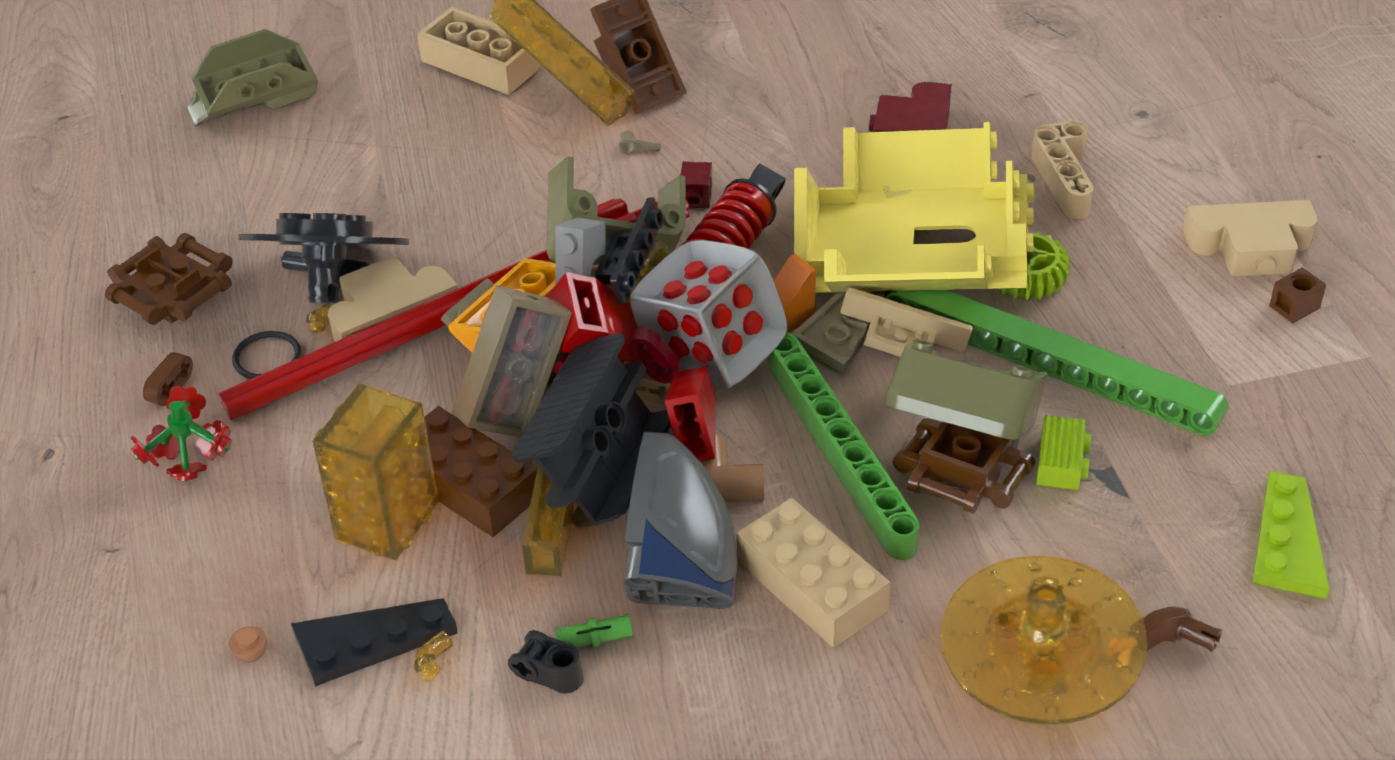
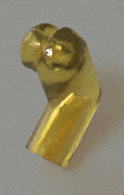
[306,303,335,333]
[414,631,453,681]

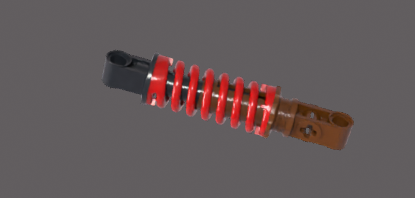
[682,163,786,249]

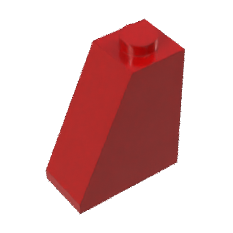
[665,365,716,461]

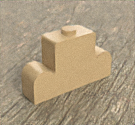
[1183,200,1318,276]
[328,256,458,342]

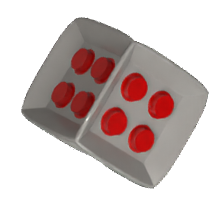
[630,240,787,389]

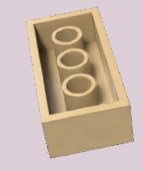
[417,7,542,95]
[736,498,891,649]

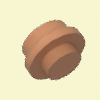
[229,626,268,662]

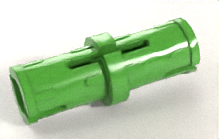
[555,613,633,648]

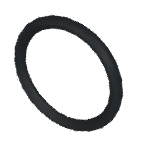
[232,331,301,379]

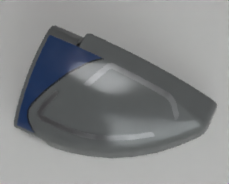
[623,432,738,609]

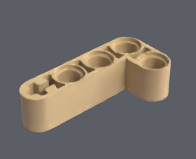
[1031,121,1094,219]

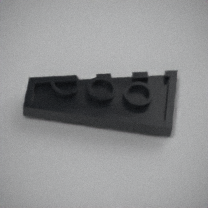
[291,598,458,686]

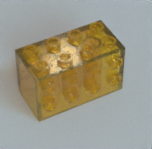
[313,383,439,560]

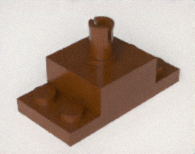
[590,0,687,114]

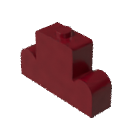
[869,82,952,132]

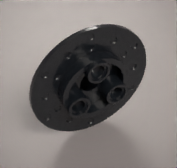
[238,213,409,303]

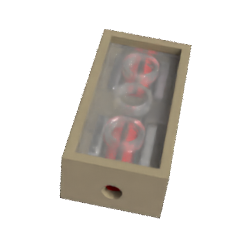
[452,285,572,437]

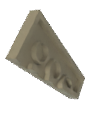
[792,291,891,374]

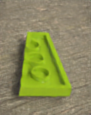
[1252,470,1330,599]

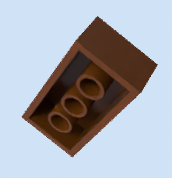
[389,406,542,537]

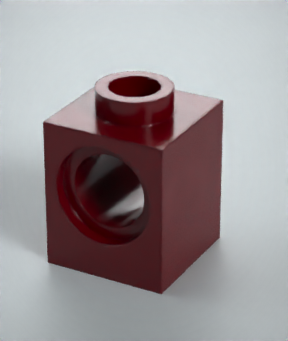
[680,161,713,209]

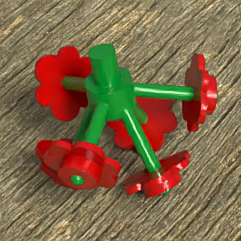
[130,386,232,481]

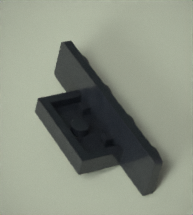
[594,197,663,304]

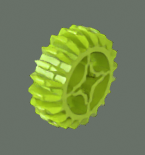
[995,231,1070,301]

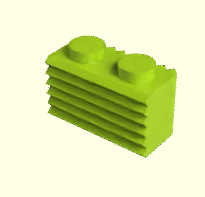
[1036,414,1091,490]

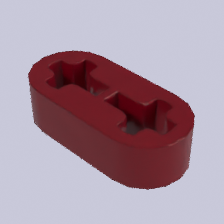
[627,327,681,384]

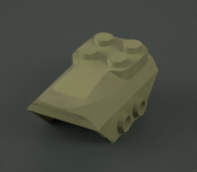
[187,29,318,126]

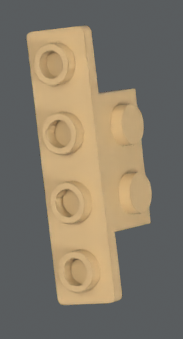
[840,287,973,357]

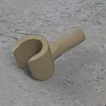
[619,131,661,154]

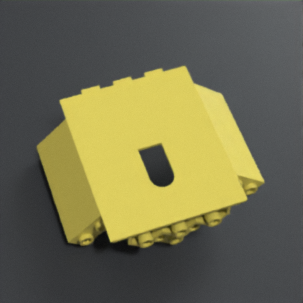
[794,122,1034,293]

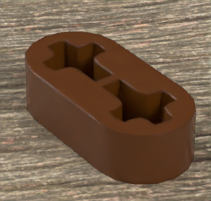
[143,352,193,406]

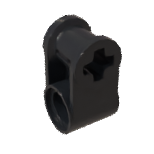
[508,630,584,694]

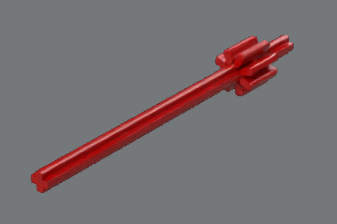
[218,198,690,420]

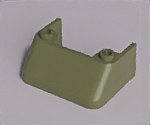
[547,156,685,278]
[885,339,1047,439]

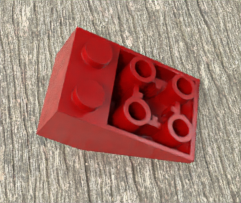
[547,272,638,362]

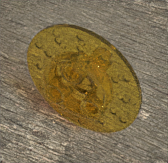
[941,555,1147,725]

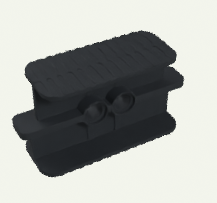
[512,333,671,528]

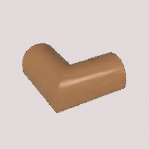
[700,434,764,501]

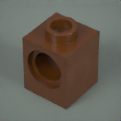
[1269,267,1326,323]

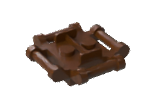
[105,233,233,325]
[893,418,1035,514]

